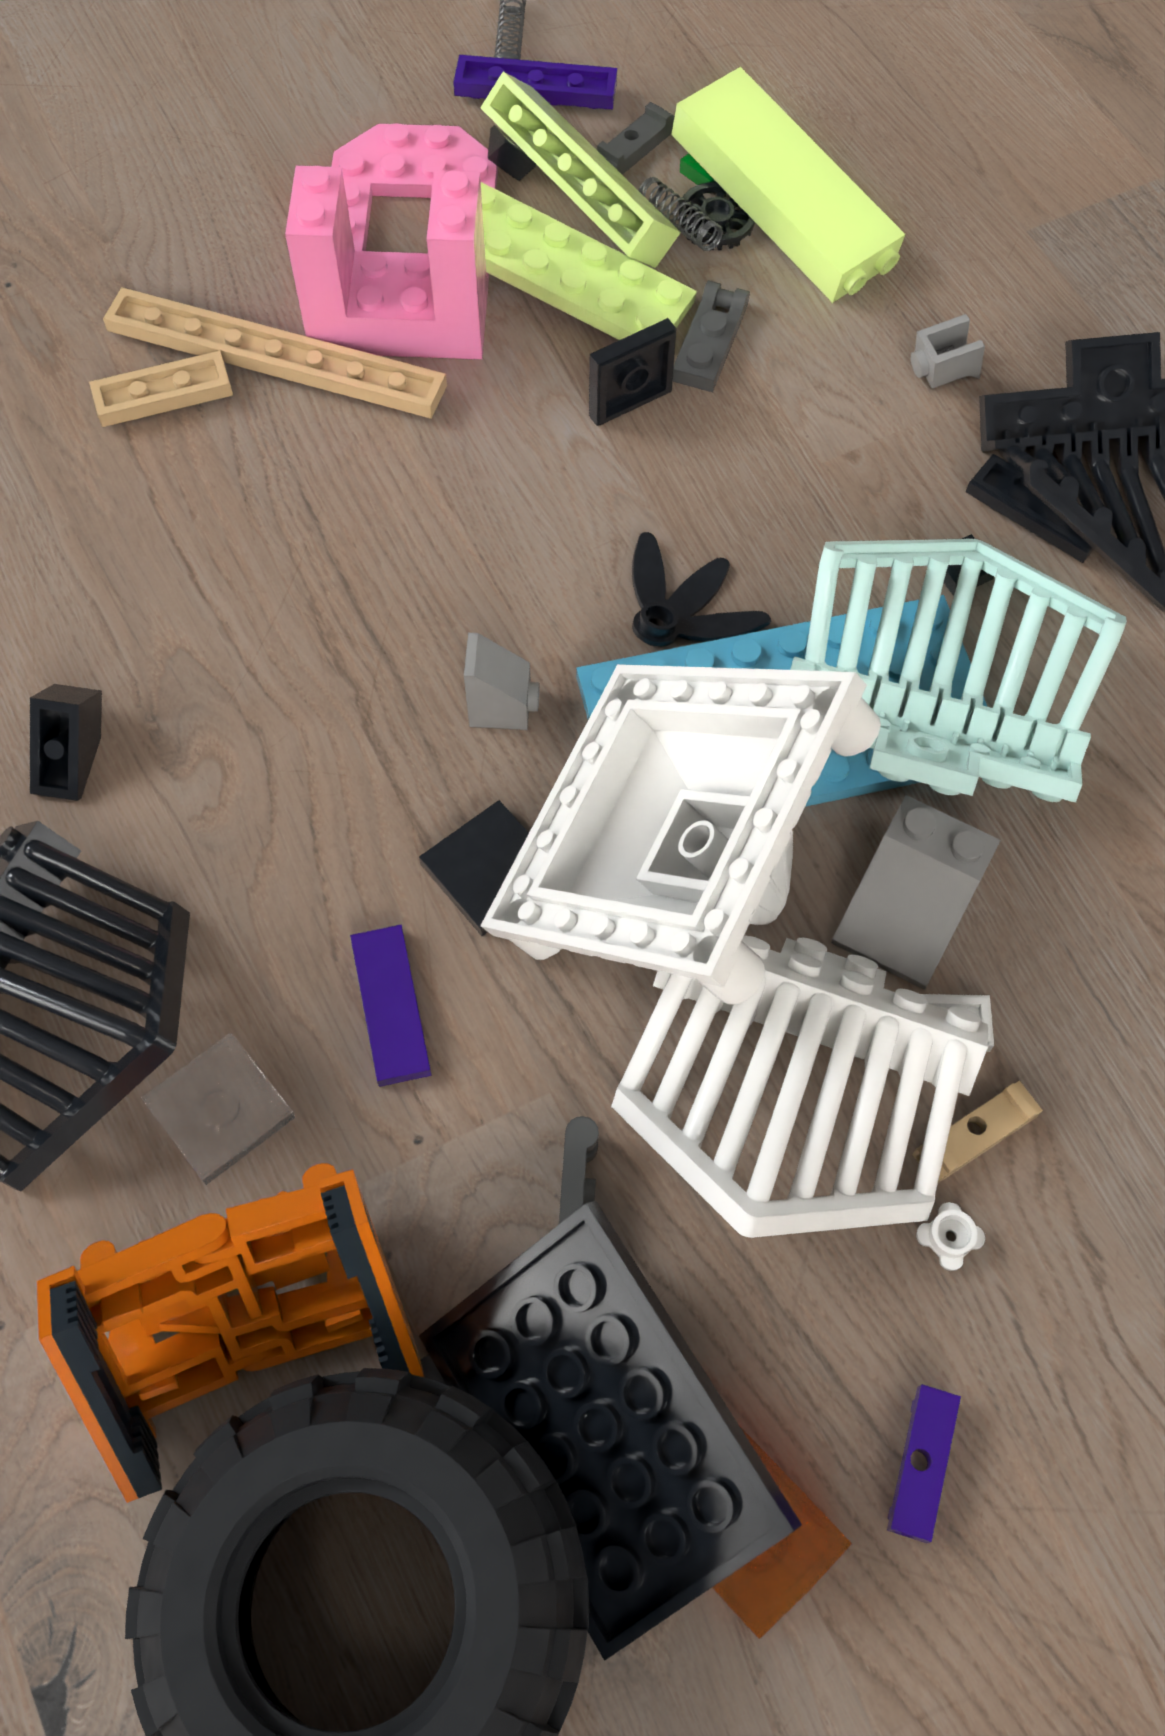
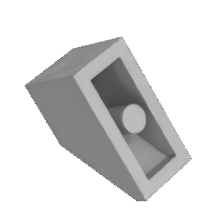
[464,632,540,730]

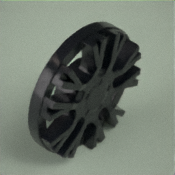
[678,182,755,250]

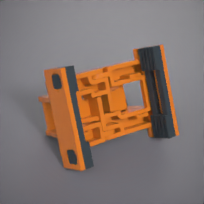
[37,1163,425,1503]

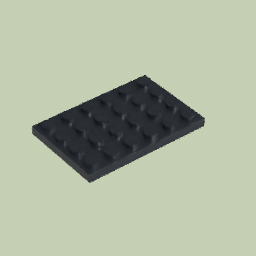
[419,1201,802,1661]

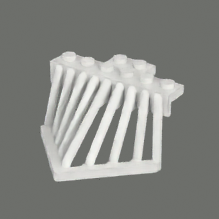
[611,936,988,1238]

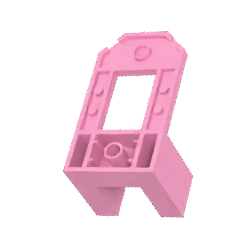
[285,123,498,359]

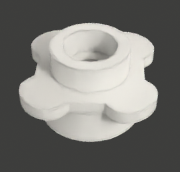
[916,1202,985,1271]

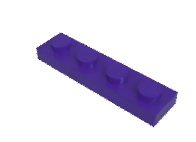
[453,54,618,110]

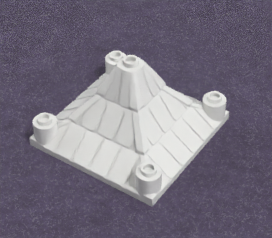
[481,664,881,1004]

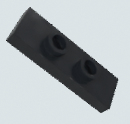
[966,454,1094,563]

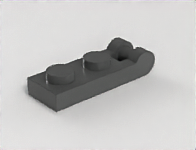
[673,280,750,393]
[559,1116,599,1224]

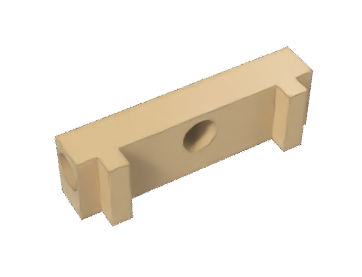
[912,1080,1043,1183]

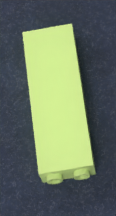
[671,67,905,303]

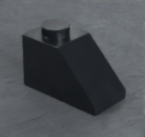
[30,684,102,801]

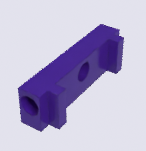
[887,1384,961,1543]

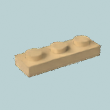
[89,350,233,427]

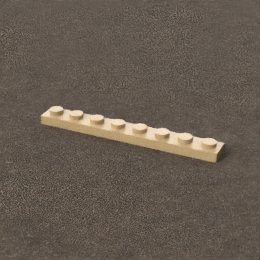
[103,287,447,419]

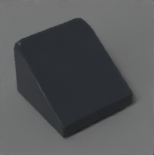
[487,125,537,181]

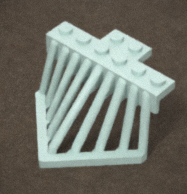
[790,539,1127,803]

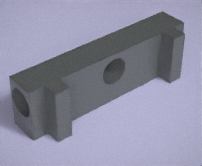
[597,102,675,175]

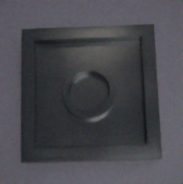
[589,318,677,426]
[419,800,529,936]

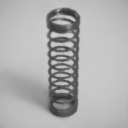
[494,0,526,60]
[638,177,723,251]

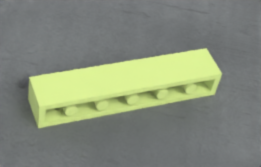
[481,72,681,268]

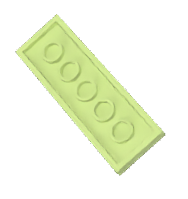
[481,182,697,340]

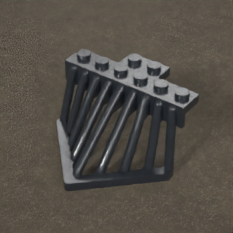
[979,332,1165,612]
[0,821,190,1192]

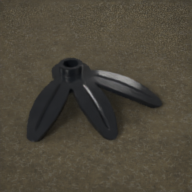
[632,532,771,647]

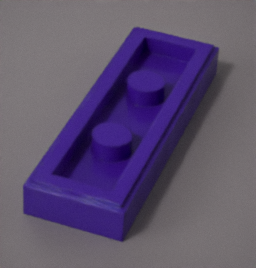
[350,925,432,1087]

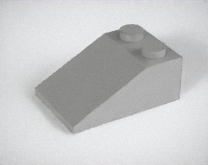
[831,795,1001,990]

